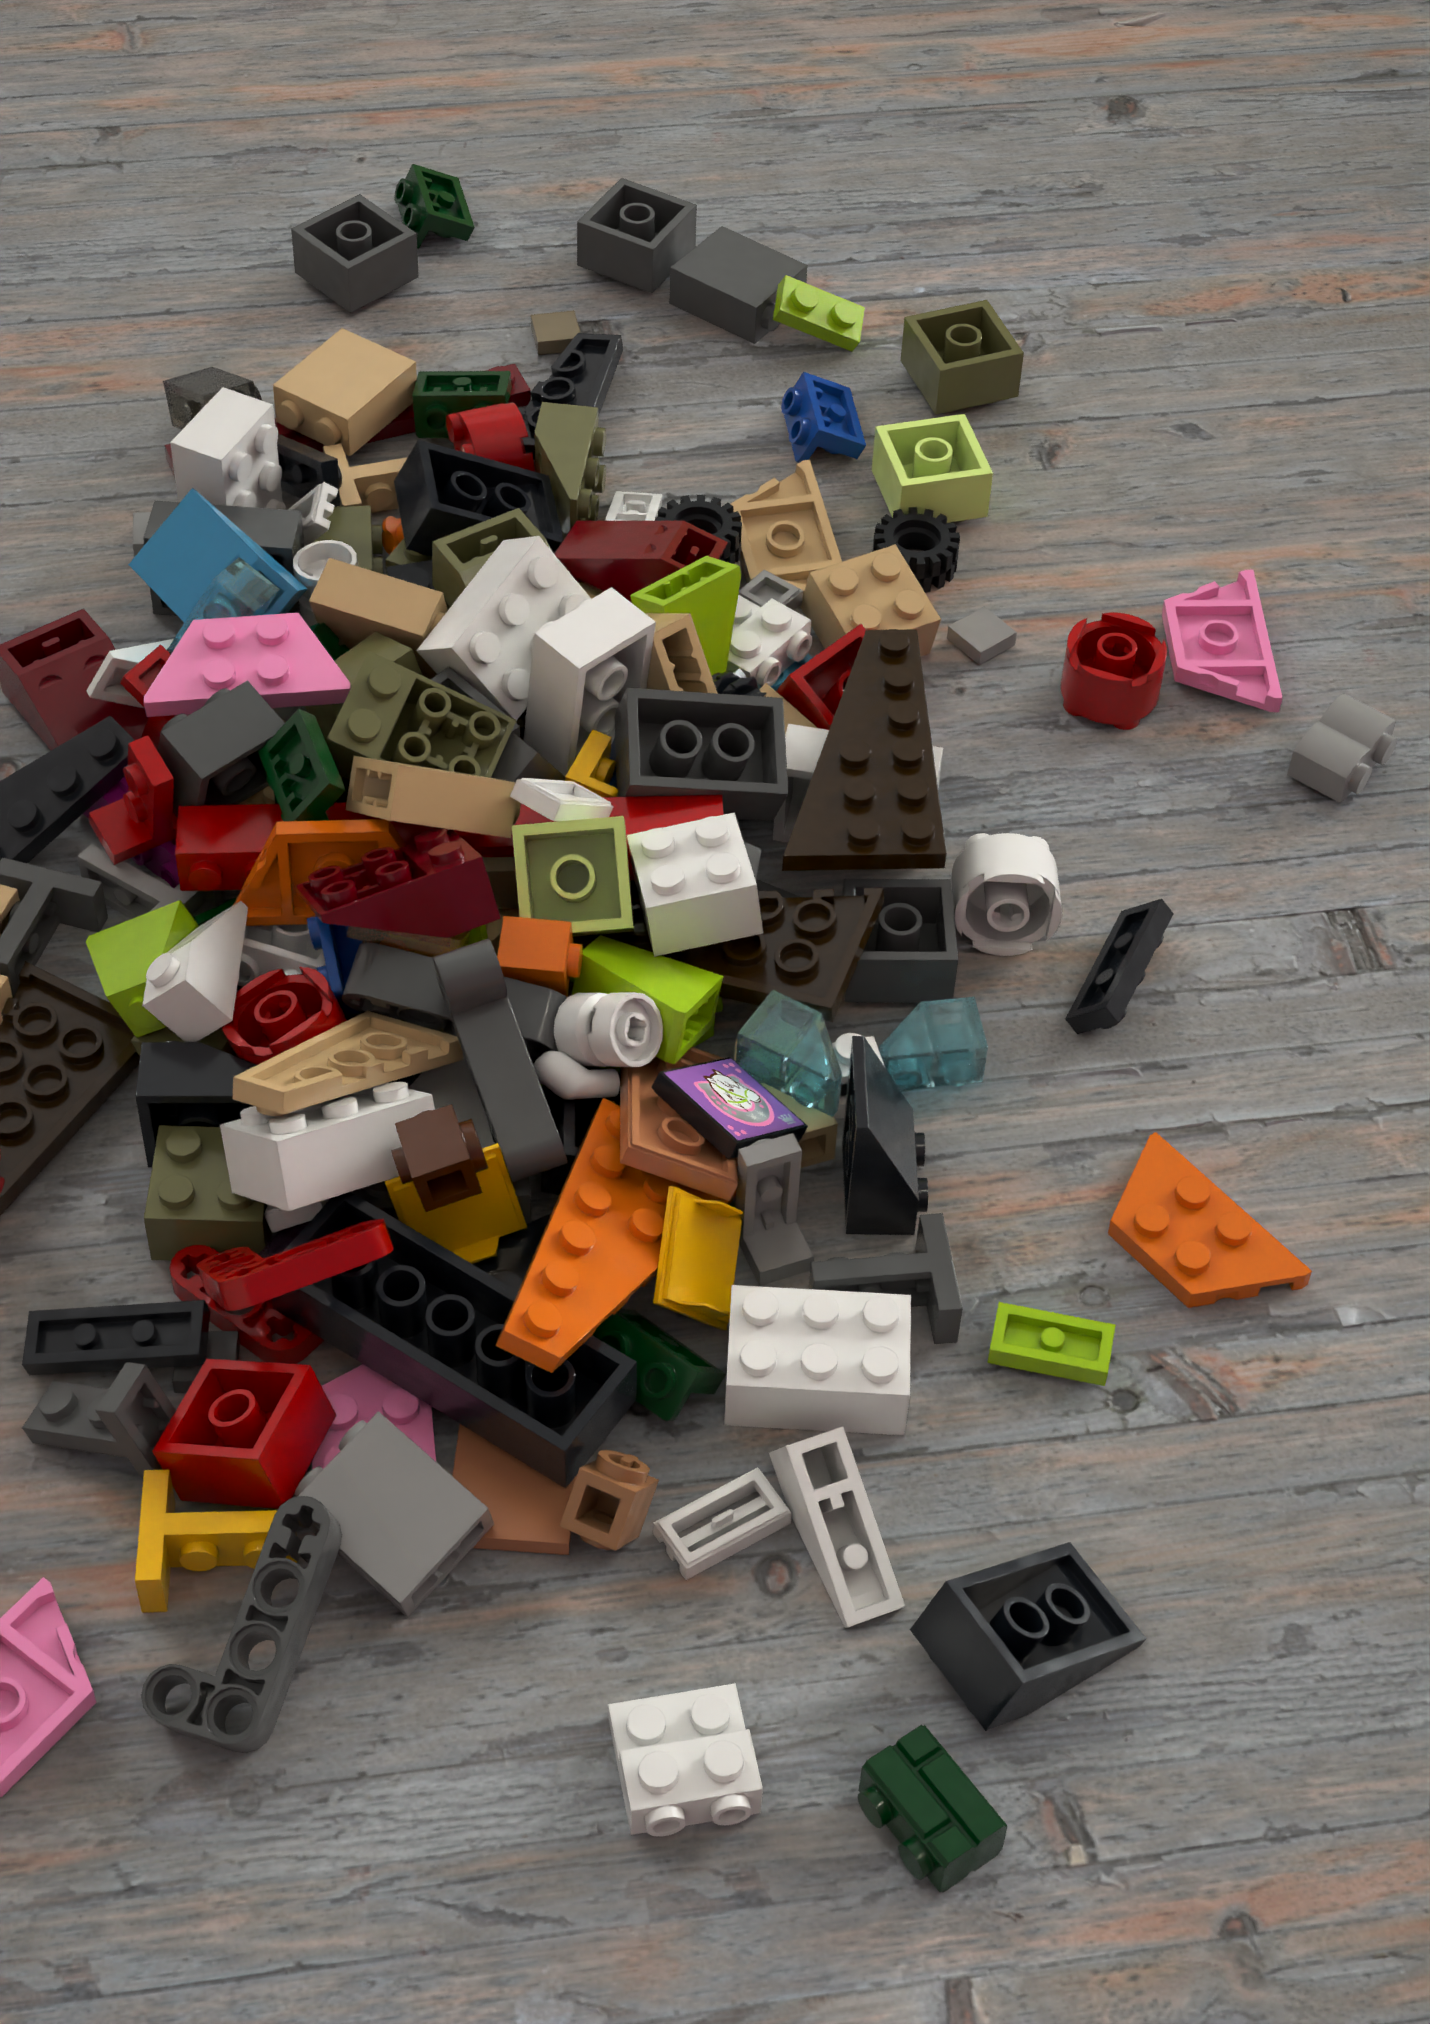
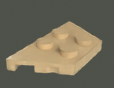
[731,460,842,599]

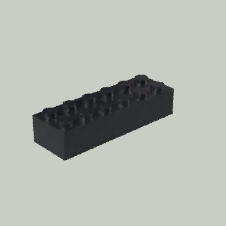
[271,1192,637,1489]

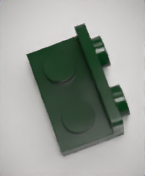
[394,164,475,249]
[412,371,512,438]
[258,708,346,821]
[593,1308,726,1421]

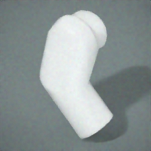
[533,1050,620,1100]

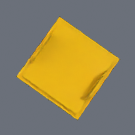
[385,1143,527,1264]
[653,1186,743,1330]

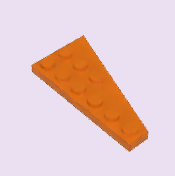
[495,1098,736,1373]

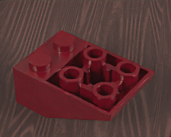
[555,521,728,603]
[0,608,149,750]
[295,828,501,938]

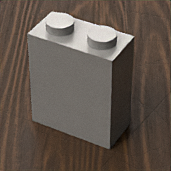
[295,1411,494,1618]

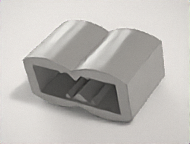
[1287,693,1397,803]

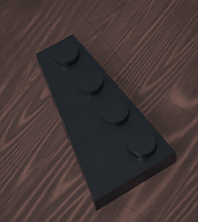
[0,716,135,863]

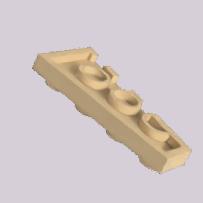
[232,1011,463,1116]

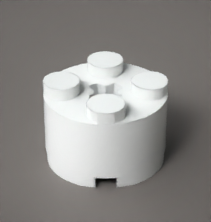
[951,833,1062,956]

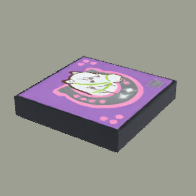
[651,1057,808,1159]

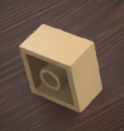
[800,544,941,656]

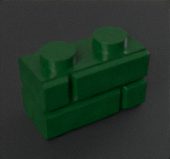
[858,1724,1008,1893]

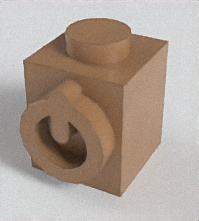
[559,1450,659,1551]

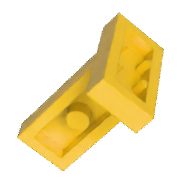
[135,1469,297,1613]

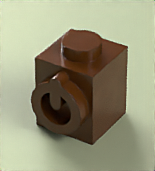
[391,1104,489,1213]

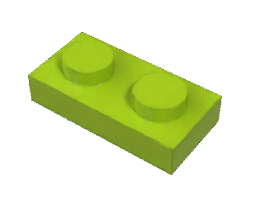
[773,275,865,352]
[987,1302,1116,1386]

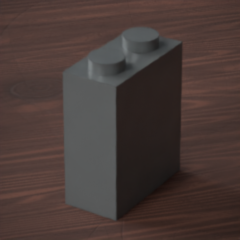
[669,226,808,344]

